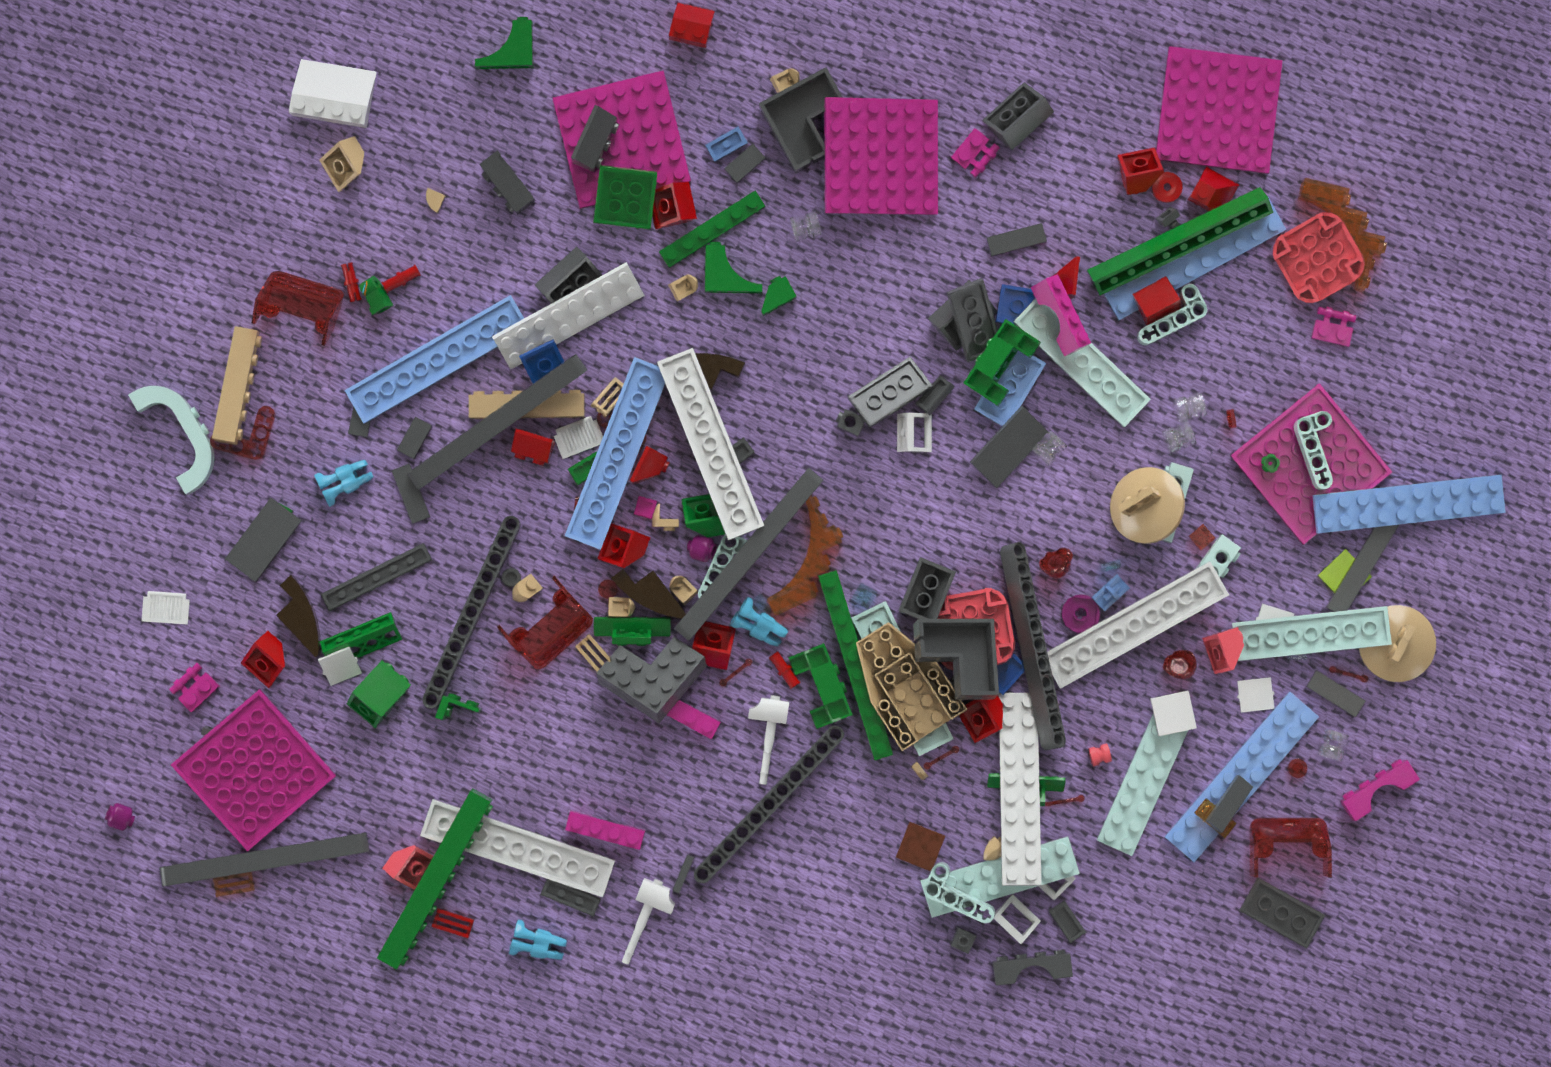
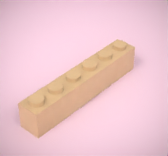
[212,326,262,445]
[469,390,585,419]

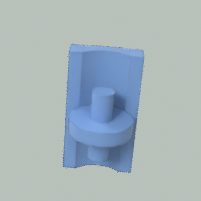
[1091,574,1130,612]

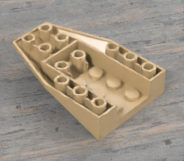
[856,622,967,751]

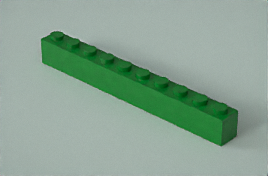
[1087,187,1274,296]
[818,570,893,760]
[377,788,493,970]

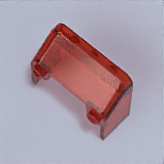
[251,271,344,346]
[497,576,593,669]
[1250,818,1332,877]

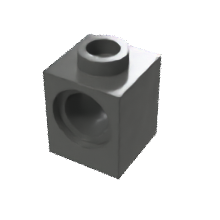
[835,409,865,437]
[950,927,977,954]

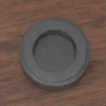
[502,568,521,587]

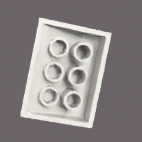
[289,59,377,128]

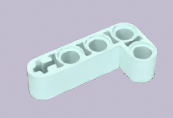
[1137,284,1207,345]
[1293,411,1333,490]
[698,535,748,598]
[924,862,995,923]

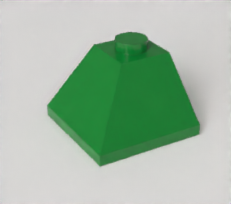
[682,494,726,537]

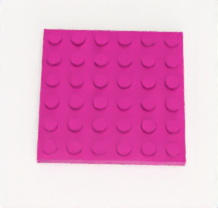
[1156,46,1283,174]
[553,70,691,209]
[824,97,938,215]
[1230,383,1392,545]
[171,689,336,852]

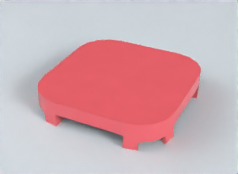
[1272,212,1365,303]
[937,588,1015,671]

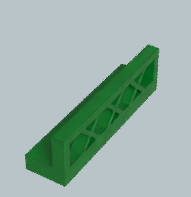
[320,612,402,658]

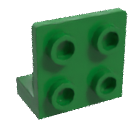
[435,693,482,720]

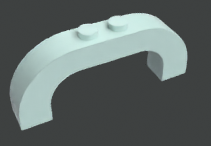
[128,386,214,495]

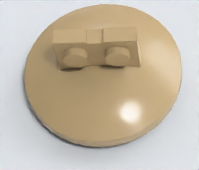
[1110,467,1185,544]
[1359,605,1436,682]

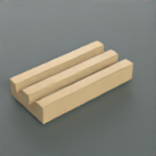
[591,377,623,418]
[575,634,610,672]

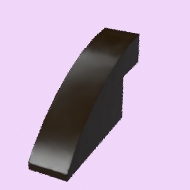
[695,353,745,391]
[611,569,686,619]
[276,575,321,657]

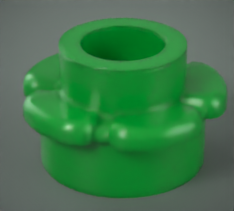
[1261,454,1280,473]

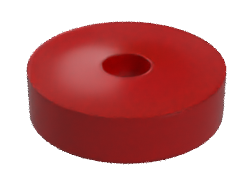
[1151,172,1183,203]

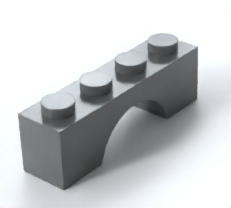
[992,949,1073,985]

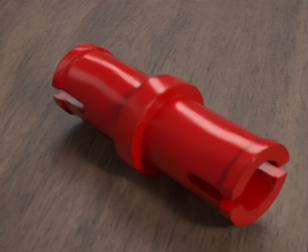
[341,262,362,302]
[381,265,421,293]
[769,651,800,689]

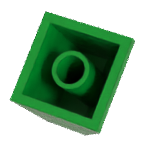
[346,660,411,729]

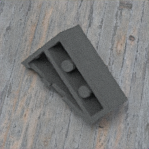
[479,150,535,215]

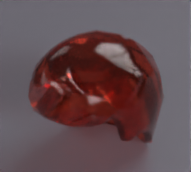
[1039,547,1073,579]
[1162,650,1197,679]

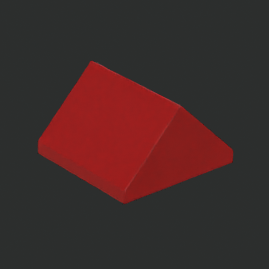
[1132,276,1181,326]

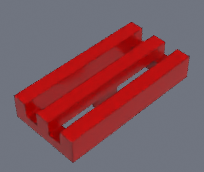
[431,908,474,938]

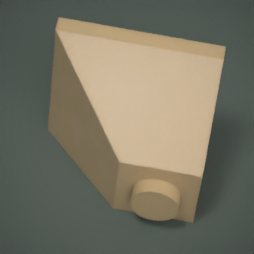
[319,136,364,192]

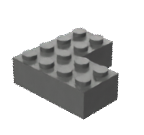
[759,67,843,174]
[913,619,999,700]
[596,637,706,723]

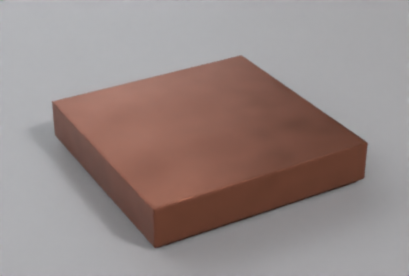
[896,821,945,871]

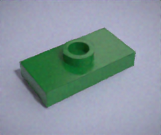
[567,451,597,486]

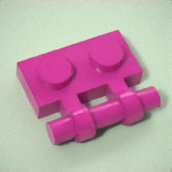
[951,128,1000,178]
[1311,307,1356,347]
[169,663,220,713]

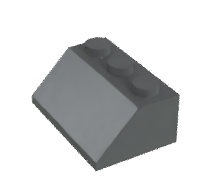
[982,82,1054,150]
[571,105,619,172]
[535,246,602,304]
[928,280,997,351]
[898,557,956,619]

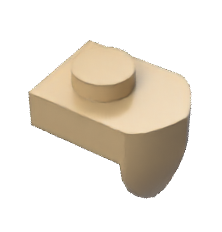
[770,68,800,93]
[668,274,698,301]
[652,504,679,531]
[512,574,543,602]
[669,576,698,606]
[608,597,636,617]
[983,836,1001,861]

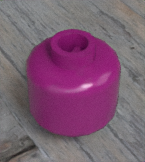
[687,535,717,562]
[105,803,135,831]

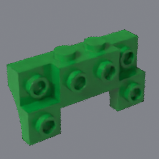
[964,319,1041,407]
[788,643,853,729]

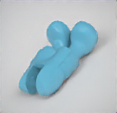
[314,460,374,507]
[730,597,788,646]
[509,920,567,960]

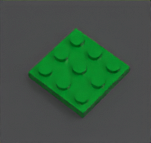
[593,165,657,229]

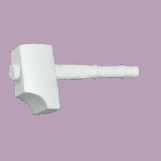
[748,695,789,785]
[622,878,675,964]

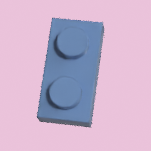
[705,126,748,162]

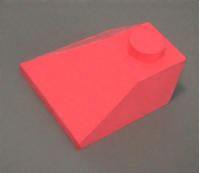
[1202,627,1244,674]
[382,845,433,890]

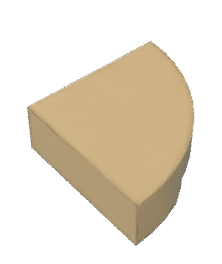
[426,188,446,213]
[911,761,928,780]

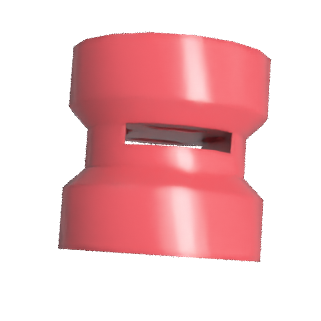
[1088,743,1112,767]

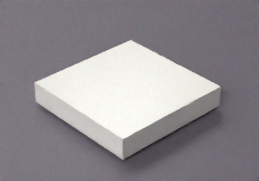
[1150,691,1197,736]

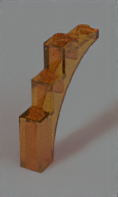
[1298,178,1387,292]
[767,495,844,616]

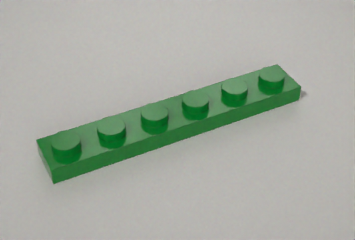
[659,190,766,268]

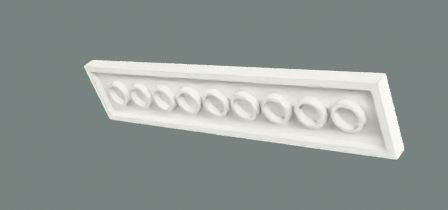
[657,348,764,541]
[1047,561,1229,689]
[998,693,1041,886]
[420,799,615,897]

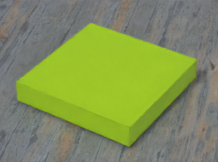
[1317,549,1372,593]

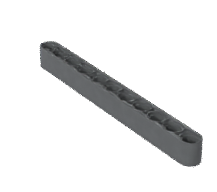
[407,354,588,490]
[674,468,823,641]
[422,516,521,709]
[1000,542,1066,750]
[694,725,844,883]
[159,832,369,887]

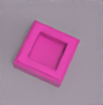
[634,496,657,519]

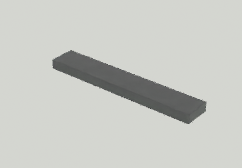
[1325,525,1399,612]
[321,543,432,611]

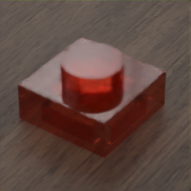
[1188,524,1215,551]

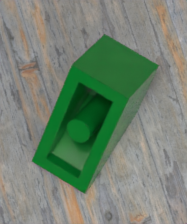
[761,276,797,316]

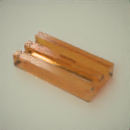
[213,872,255,897]

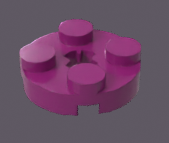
[1061,594,1100,633]

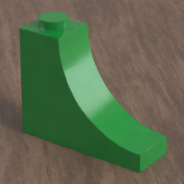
[475,17,534,69]
[705,242,762,294]

